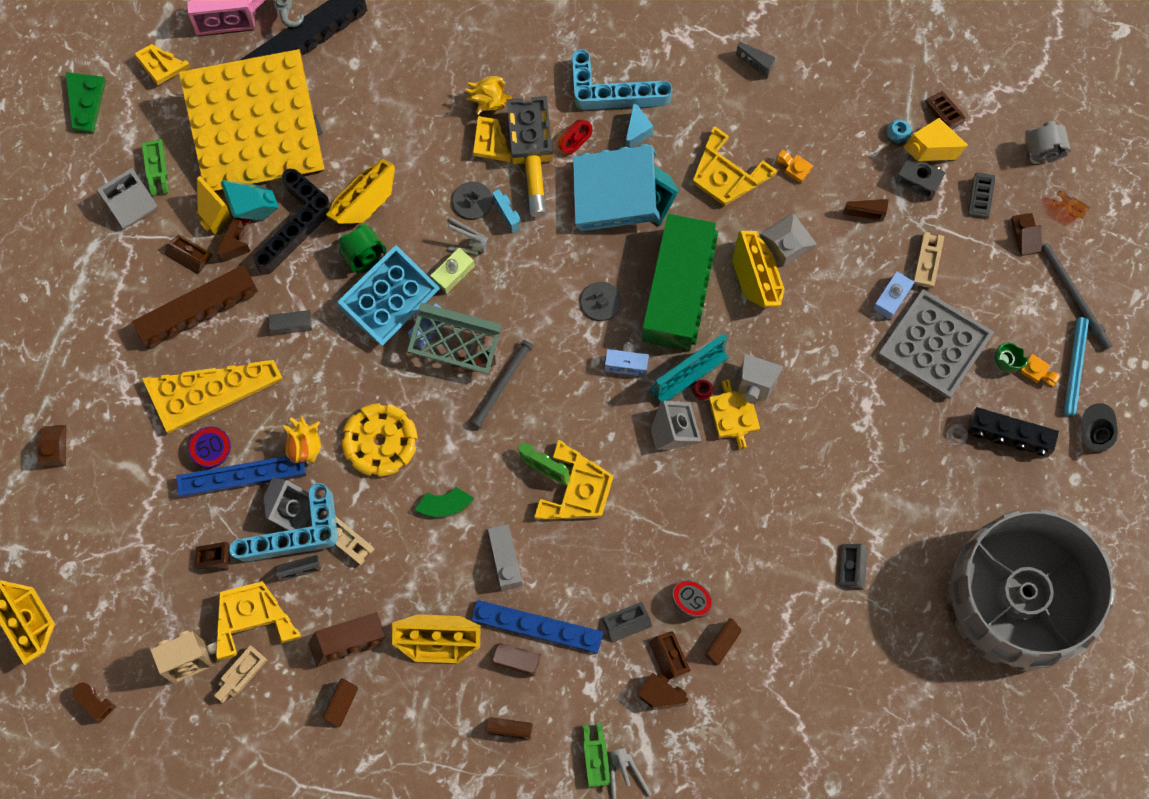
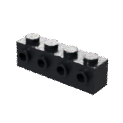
[966,407,1059,457]

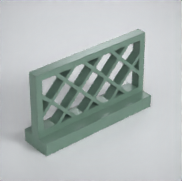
[407,302,502,374]

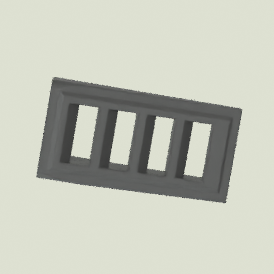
[736,42,775,78]
[968,172,995,218]

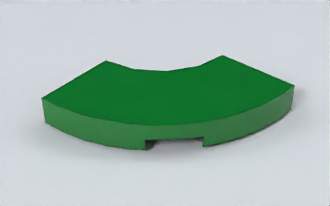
[415,486,474,518]

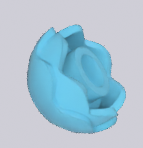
[886,119,912,143]

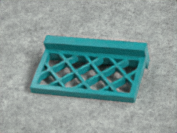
[650,333,729,403]

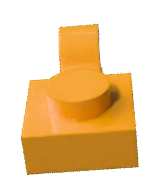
[776,149,813,183]
[1020,354,1060,387]

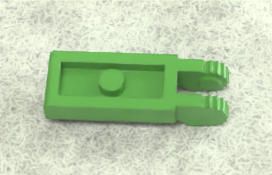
[142,139,169,196]
[518,443,571,486]
[583,722,611,788]

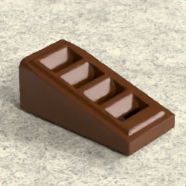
[925,91,966,129]
[843,199,889,221]

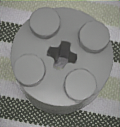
[1025,121,1071,164]

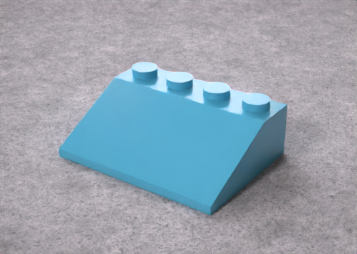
[337,245,440,346]

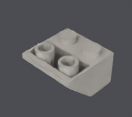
[97,168,158,229]

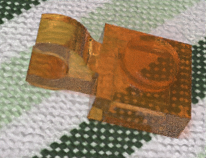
[1051,190,1090,219]

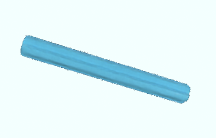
[1064,317,1089,416]

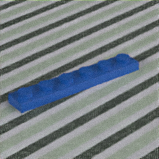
[176,456,307,498]
[472,600,603,654]

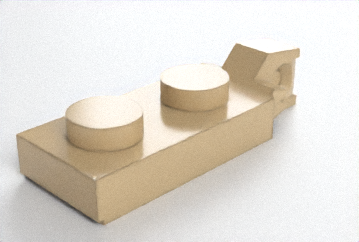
[214,645,268,703]

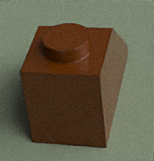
[38,425,66,468]

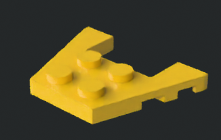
[693,126,777,206]
[535,440,614,520]
[216,581,301,661]

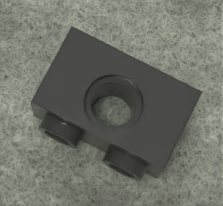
[895,155,946,200]

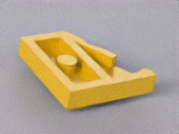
[135,44,190,86]
[473,116,512,162]

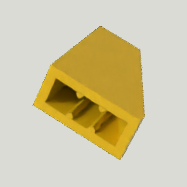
[903,118,968,161]

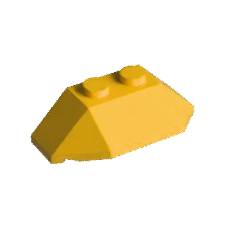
[326,159,395,224]
[732,231,785,307]
[0,580,55,665]
[392,614,481,663]

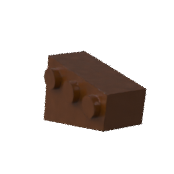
[308,612,386,667]

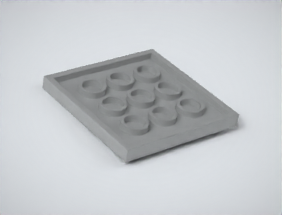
[878,289,994,400]

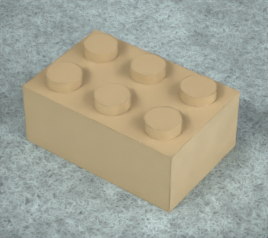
[150,631,215,684]

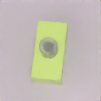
[430,248,475,294]

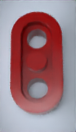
[558,119,593,154]

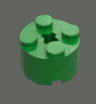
[338,224,387,273]

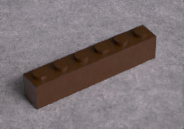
[132,264,258,348]

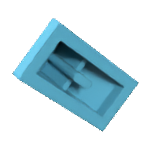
[626,104,654,148]

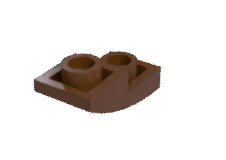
[452,351,496,373]

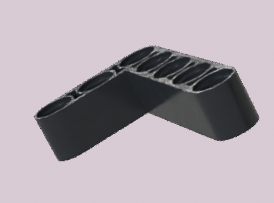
[253,168,331,275]

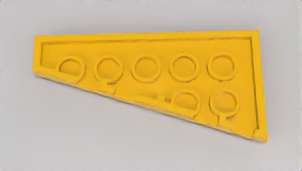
[142,360,283,434]

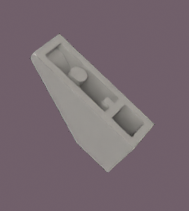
[488,524,522,591]

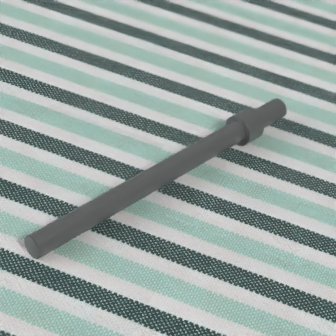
[1042,243,1113,350]

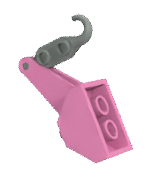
[188,0,304,36]

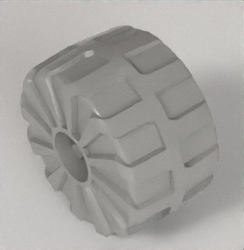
[947,509,1116,671]

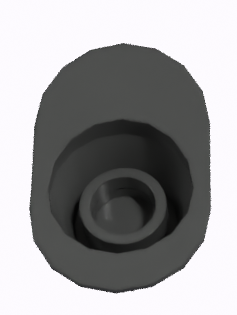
[1082,403,1118,452]

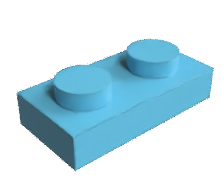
[492,189,521,233]

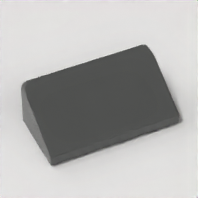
[269,310,312,335]
[839,544,868,589]
[275,555,321,581]
[602,602,652,642]

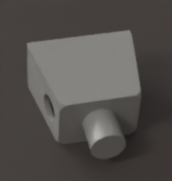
[738,354,783,404]

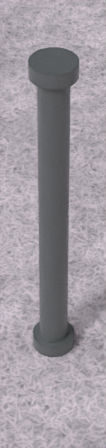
[470,340,534,429]

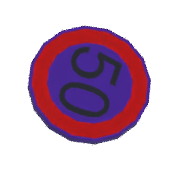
[188,427,231,468]

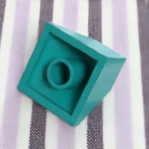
[654,166,679,225]
[220,180,279,220]

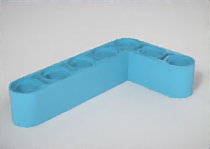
[572,49,672,110]
[229,483,338,562]

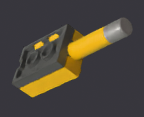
[507,96,553,217]

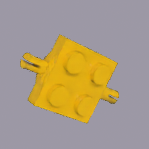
[708,380,760,450]

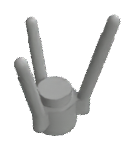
[447,218,489,255]
[608,748,651,799]

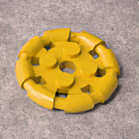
[341,403,418,477]

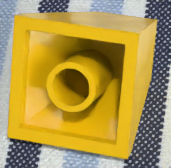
[197,176,232,235]

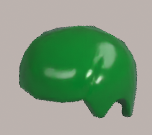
[994,342,1029,373]

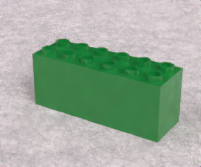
[642,213,719,351]

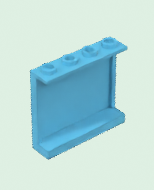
[573,144,660,231]

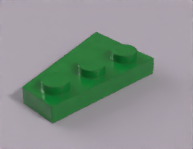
[66,72,106,134]

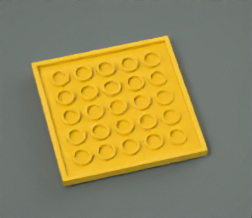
[179,49,325,191]

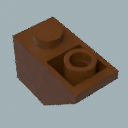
[637,673,689,710]

